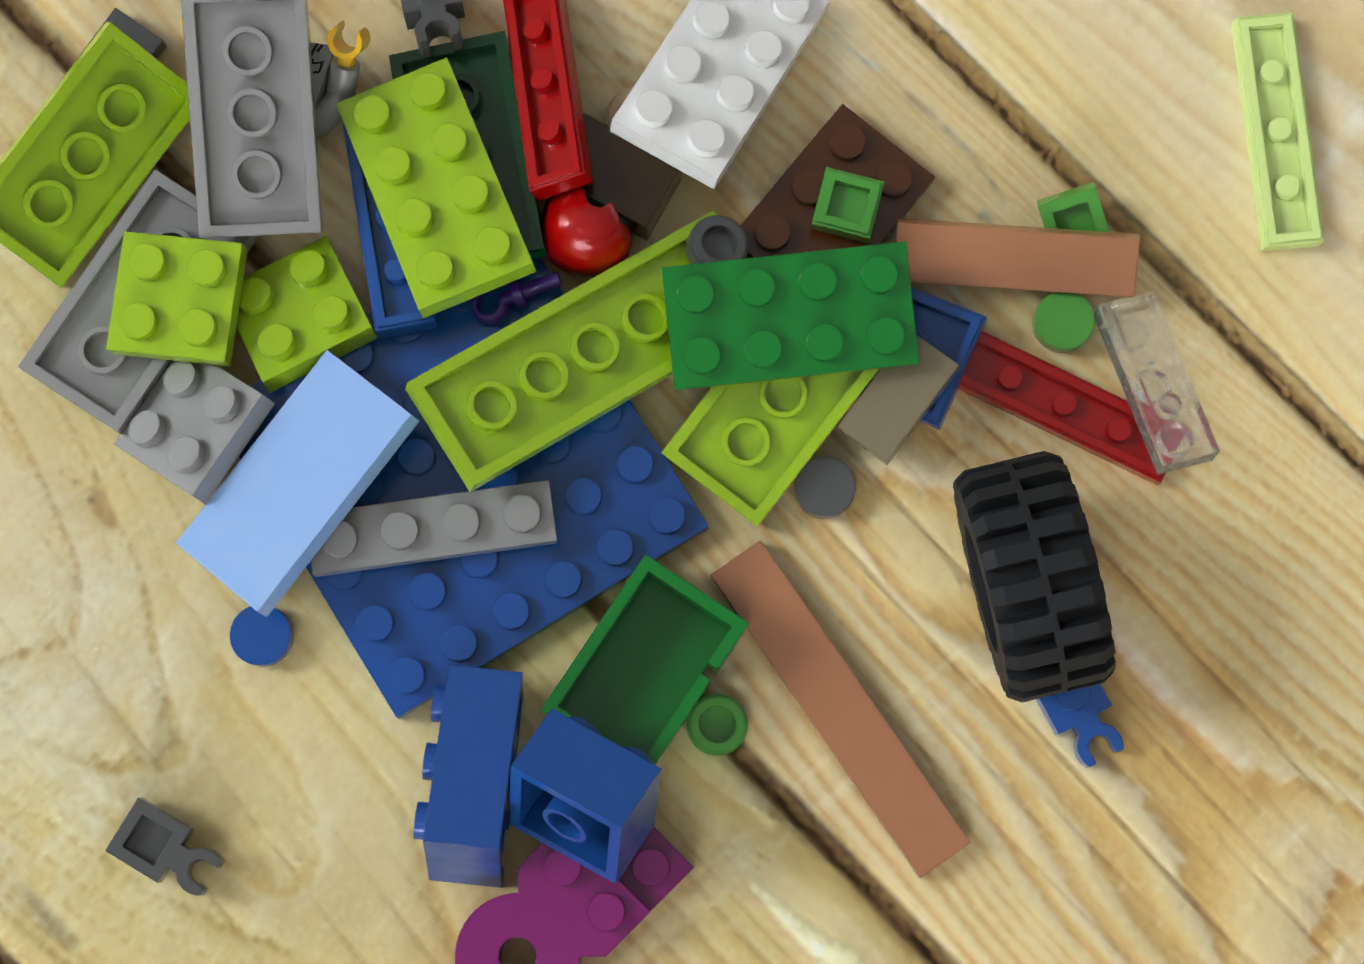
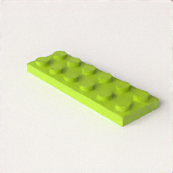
[405,210,716,492]

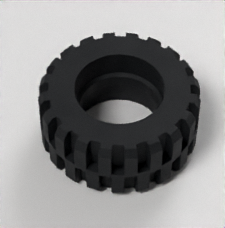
[953,451,1116,703]

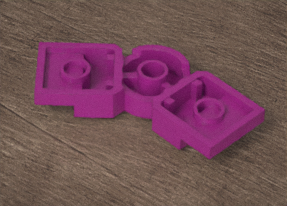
[455,827,694,964]

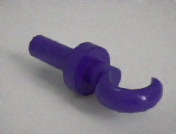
[472,271,562,324]

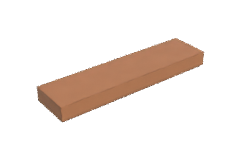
[896,218,1140,297]

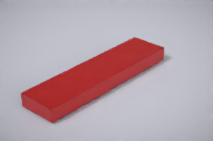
[503,0,593,201]
[958,331,1187,486]

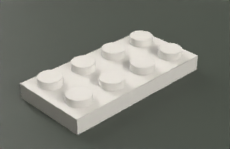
[610,0,829,189]

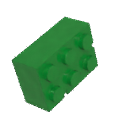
[541,554,749,765]

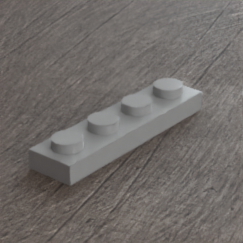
[311,480,558,577]

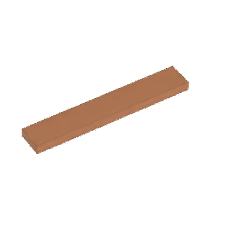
[710,540,970,878]

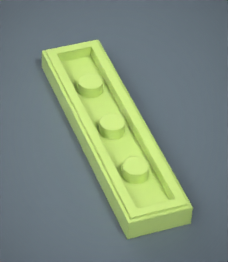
[1231,12,1325,252]

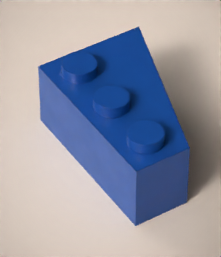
[413,665,524,888]

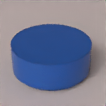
[230,606,294,667]

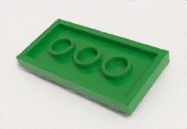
[662,241,919,391]

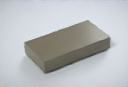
[837,335,960,465]

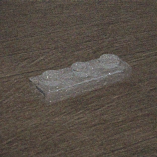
[1094,291,1220,475]

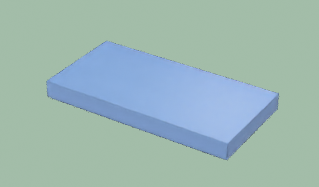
[176,350,419,617]

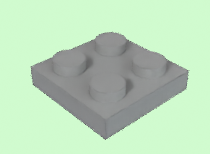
[114,361,275,505]

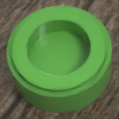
[1032,292,1095,353]
[687,694,748,756]

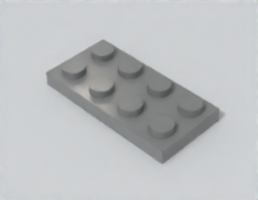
[181,0,323,238]
[18,170,258,434]

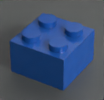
[509,708,661,884]

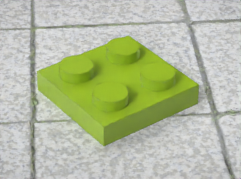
[106,231,248,367]
[237,236,378,393]

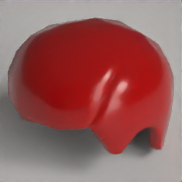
[541,187,631,277]

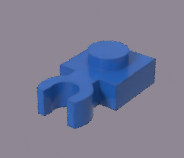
[1036,684,1124,768]

